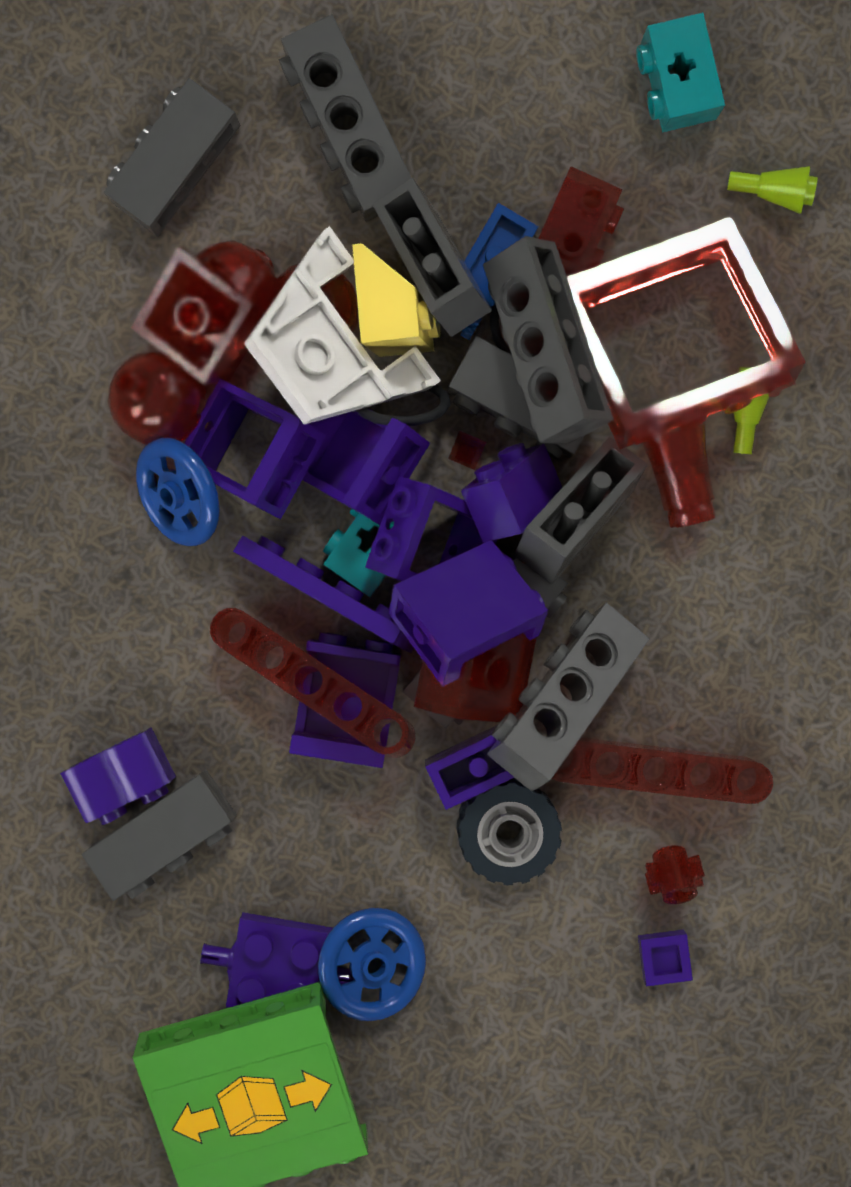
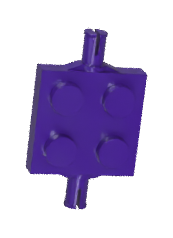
[200,912,353,1008]

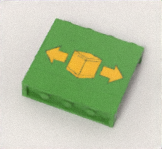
[133,982,368,1187]

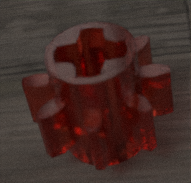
[645,845,705,904]

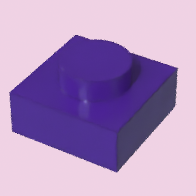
[638,929,693,986]

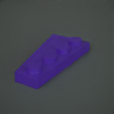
[233,535,414,653]

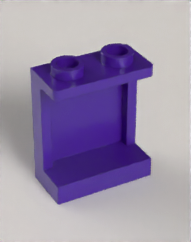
[303,408,430,525]
[388,540,548,687]
[289,632,401,768]

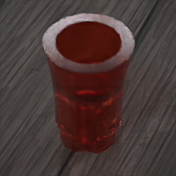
[640,423,716,528]

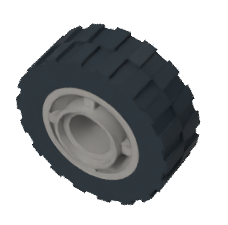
[456,777,562,885]

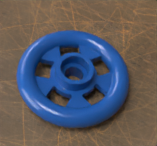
[136,438,220,547]
[318,908,426,1021]

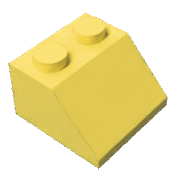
[352,243,440,357]

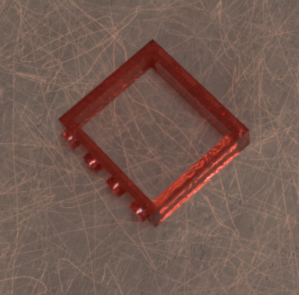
[567,217,806,449]

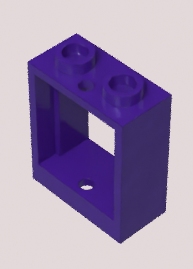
[184,379,326,520]
[365,476,498,581]

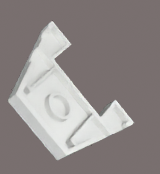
[244,226,441,425]

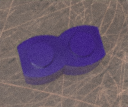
[60,727,176,825]

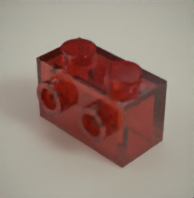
[538,166,624,286]

